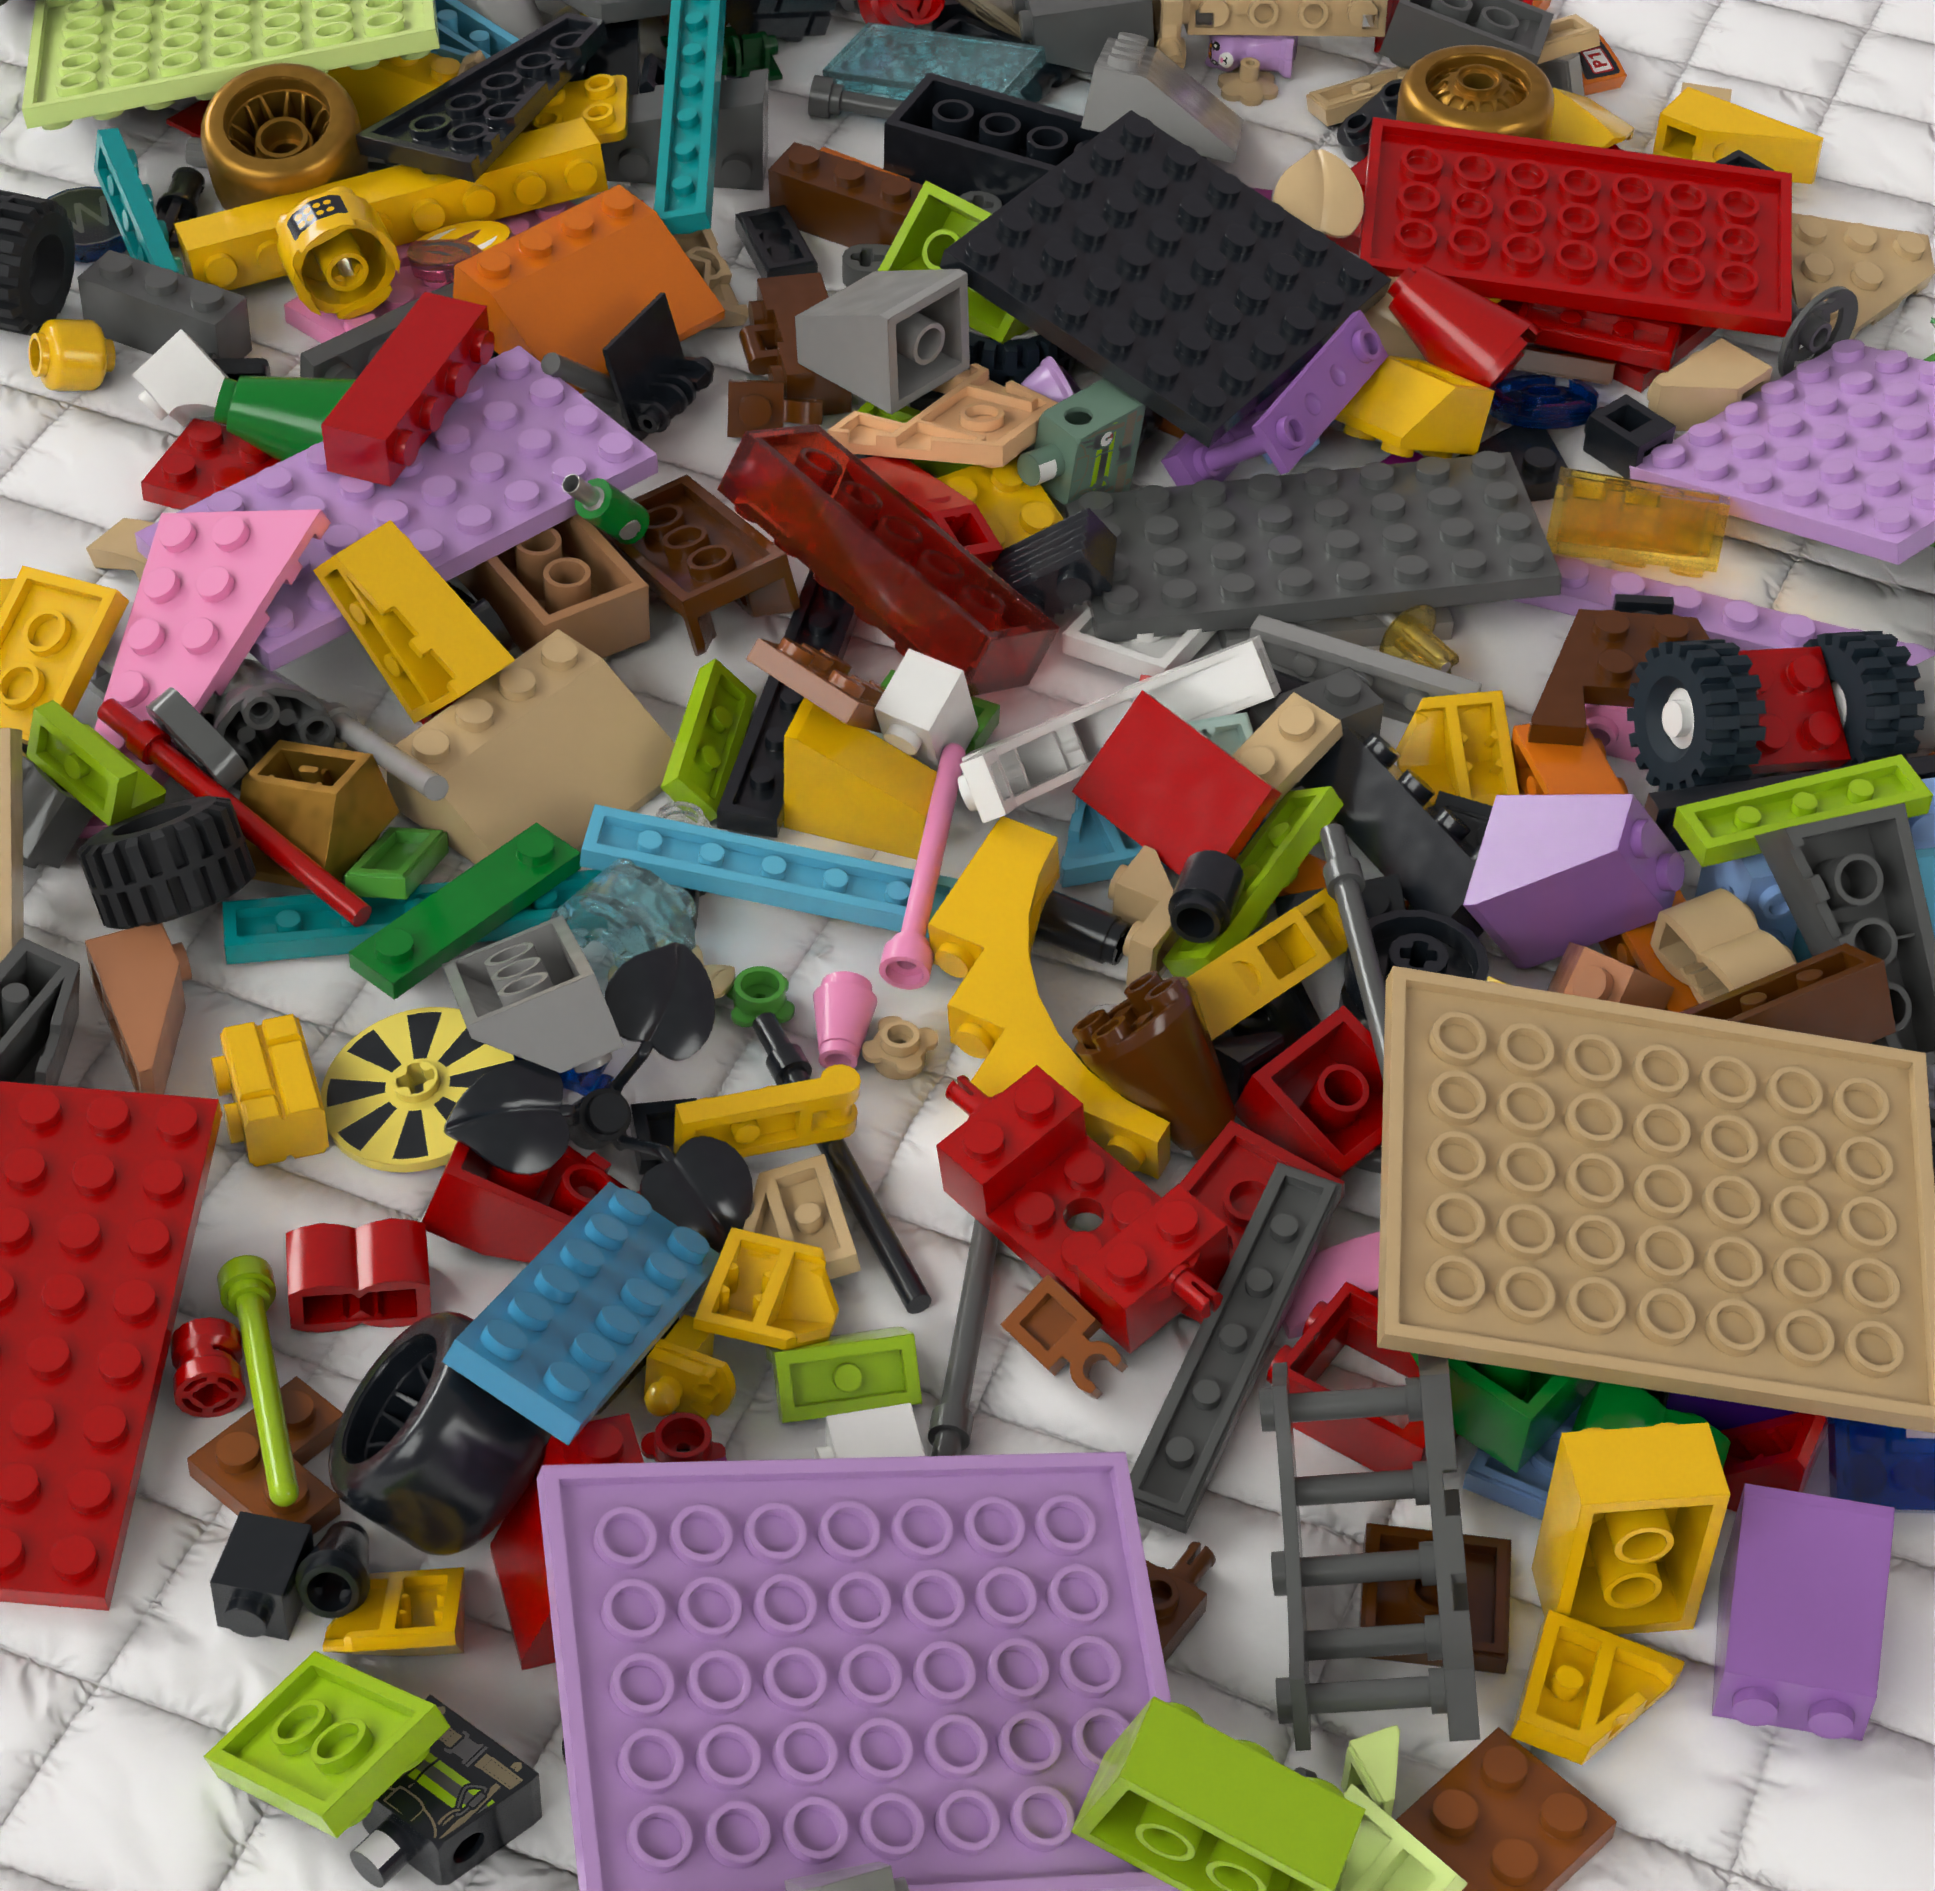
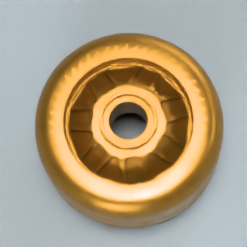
[1396,45,1554,141]
[201,63,368,210]

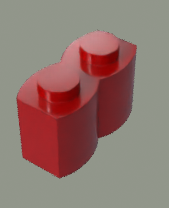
[286,1218,431,1333]

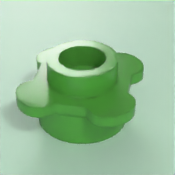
[726,966,795,1028]

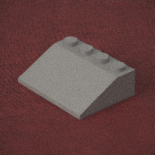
[1081,32,1244,163]

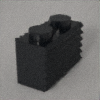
[987,508,1117,632]

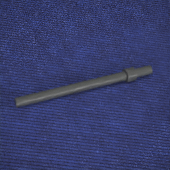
[1320,823,1386,1080]
[928,1219,999,1456]

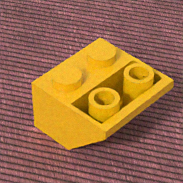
[1335,356,1495,459]

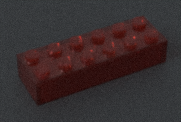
[717,424,1060,697]

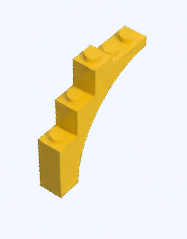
[928,816,1171,1180]

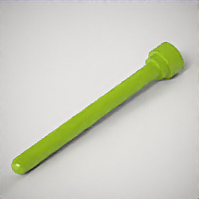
[217,1255,299,1507]

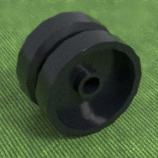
[1338,910,1489,1032]

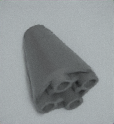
[212,659,336,791]

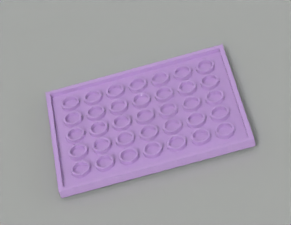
[537,1452,1180,1891]

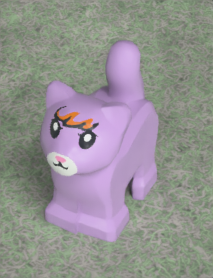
[1205,22,1298,78]

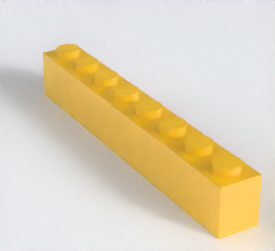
[174,117,608,291]

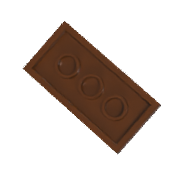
[593,474,801,657]

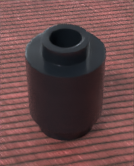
[1168,850,1245,943]

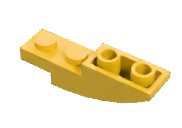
[1186,888,1348,1040]

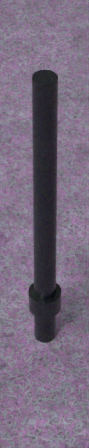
[752,1012,932,1314]

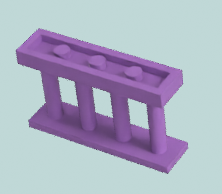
[1161,310,1389,486]

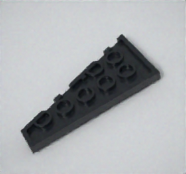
[356,12,608,183]

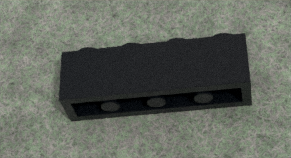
[1299,726,1485,938]

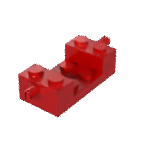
[936,1065,1230,1354]

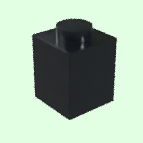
[210,1511,314,1641]

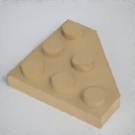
[1792,213,1935,339]

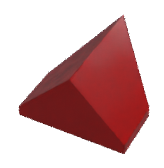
[1720,1412,1829,1512]

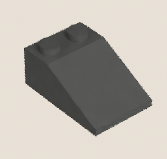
[1379,0,1554,69]

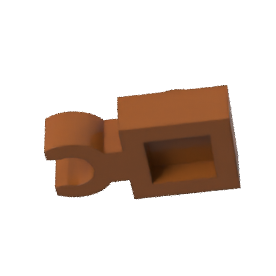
[1000,1274,1128,1399]

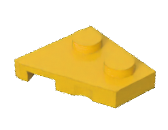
[1510,1609,1685,1765]

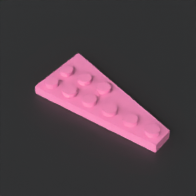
[79,509,331,838]

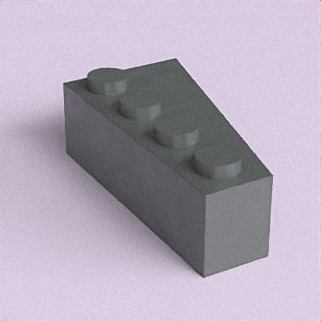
[1755,803,1935,1066]

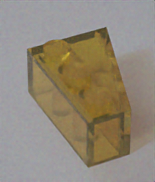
[1546,467,1730,578]

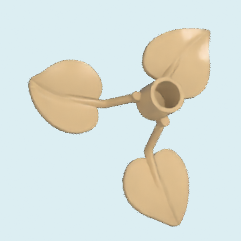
[1273,149,1426,361]

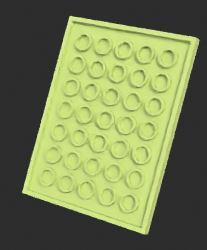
[22,0,440,130]

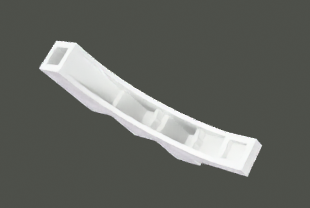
[958,635,1281,823]

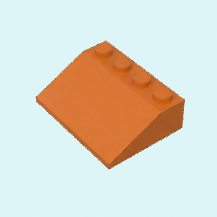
[453,184,725,394]

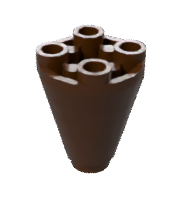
[1072,971,1237,1160]

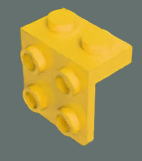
[521,74,629,144]

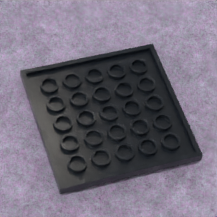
[939,110,1392,448]

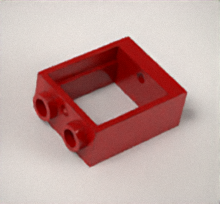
[1266,1282,1459,1472]

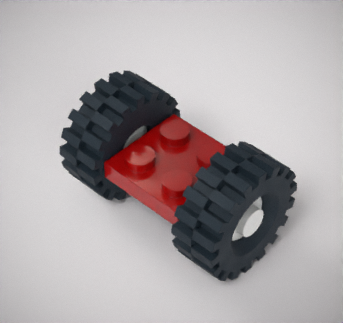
[1627,631,1925,792]

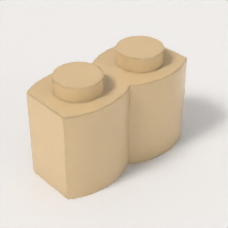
[1650,888,1797,1004]

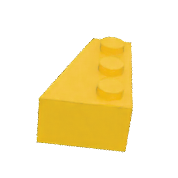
[313,520,515,724]

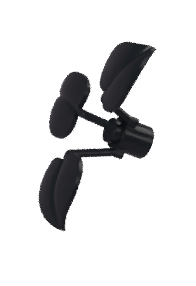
[444,942,753,1254]

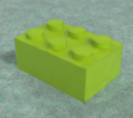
[1071,1696,1366,1891]

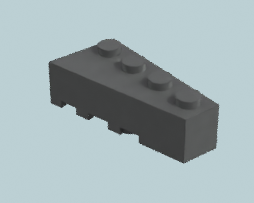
[601,68,768,190]

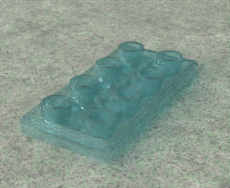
[822,22,1046,101]

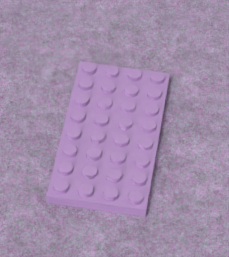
[135,346,658,671]

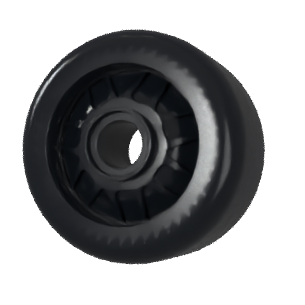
[328,1311,552,1556]

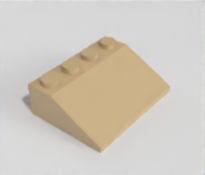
[387,629,675,864]

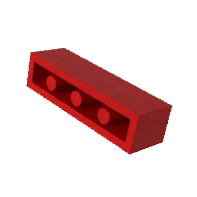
[321,292,495,487]

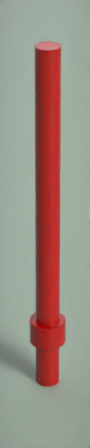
[97,698,372,927]

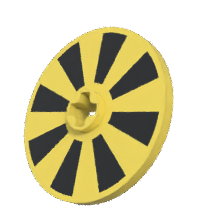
[321,1007,515,1173]

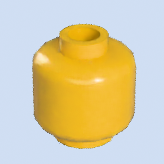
[28,319,116,391]

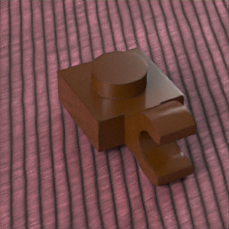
[727,379,823,439]

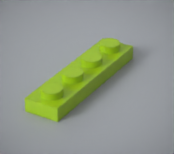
[1673,754,1933,868]
[1162,786,1344,978]

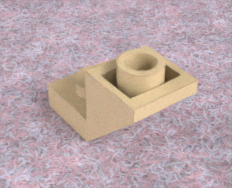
[1108,845,1180,985]

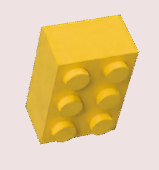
[1531,1422,1731,1635]

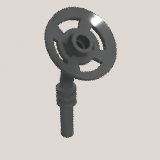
[1778,286,1858,377]

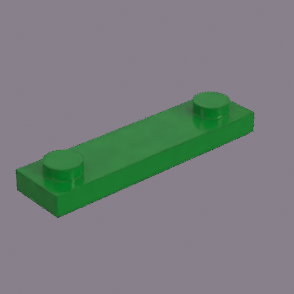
[348,822,581,1000]

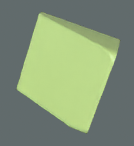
[1341,1725,1400,1816]

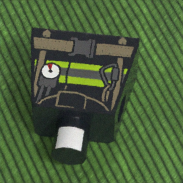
[350,1694,542,1888]

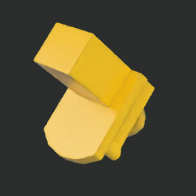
[643,1314,736,1421]

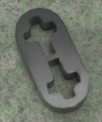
[146,687,248,790]

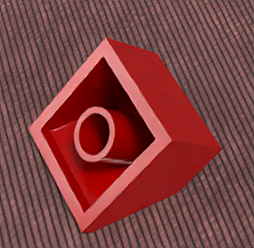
[1234,1005,1383,1178]

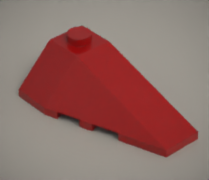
[422,1141,641,1263]

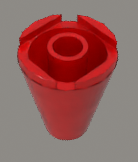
[1387,266,1542,390]

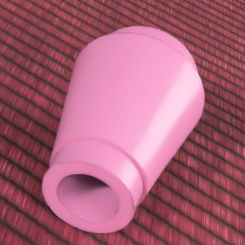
[813,971,877,1069]

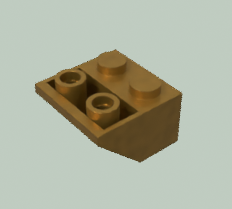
[239,740,400,889]

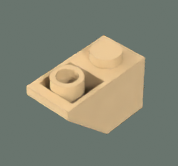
[1647,338,1773,431]

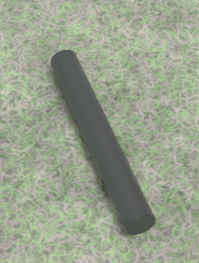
[541,352,619,404]

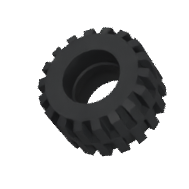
[0,190,75,336]
[77,796,257,929]

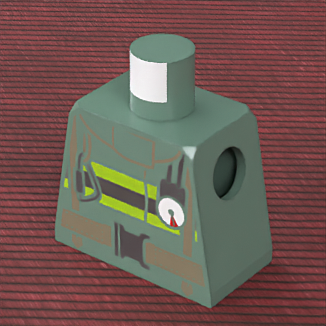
[1017,378,1146,505]

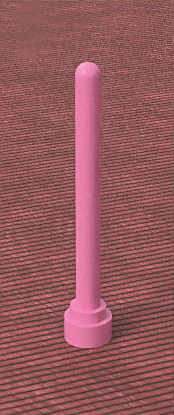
[879,743,966,990]

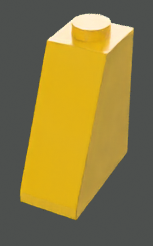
[784,697,937,860]

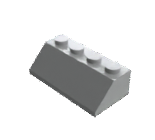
[442,915,624,1073]

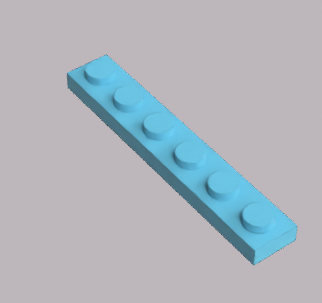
[580,804,958,938]

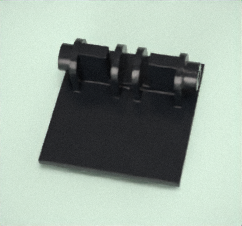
[602,293,714,442]

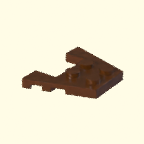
[1528,609,1710,746]

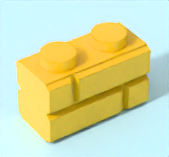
[211,1014,329,1167]

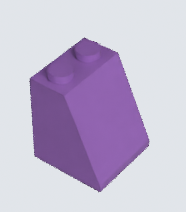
[1463,794,1685,969]
[1712,1483,1895,1741]

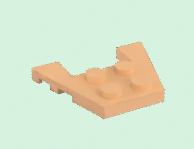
[828,363,1058,468]

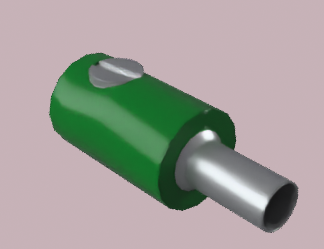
[562,474,649,545]

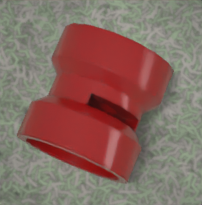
[170,1317,246,1418]

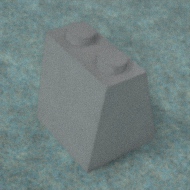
[795,269,970,415]

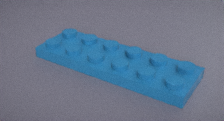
[442,1182,720,1446]

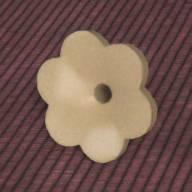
[1217,57,1278,106]

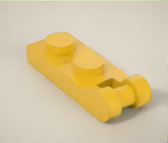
[674,1064,861,1158]

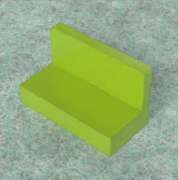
[26,700,167,826]
[765,1327,922,1423]

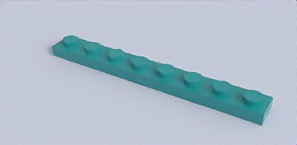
[654,0,726,235]

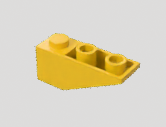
[1653,87,1824,184]

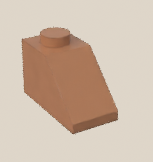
[1547,942,1674,1010]

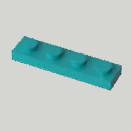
[94,128,184,275]

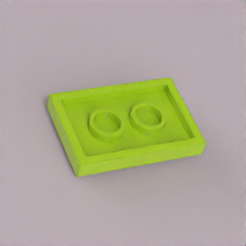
[203,1651,450,1838]

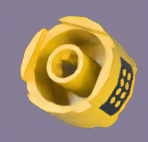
[276,186,401,319]

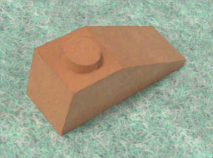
[85,923,192,1095]

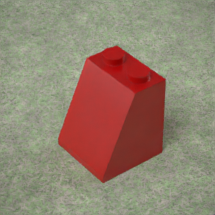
[490,1413,644,1670]

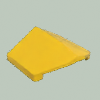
[1550,87,1634,148]
[1396,690,1519,806]
[693,1227,839,1350]
[323,1567,465,1657]

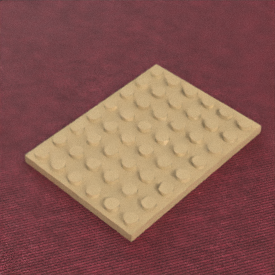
[1377,966,1935,1433]

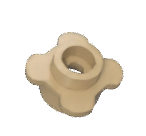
[862,1016,938,1080]

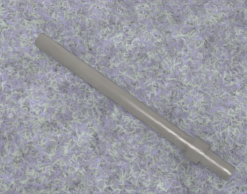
[318,698,449,801]

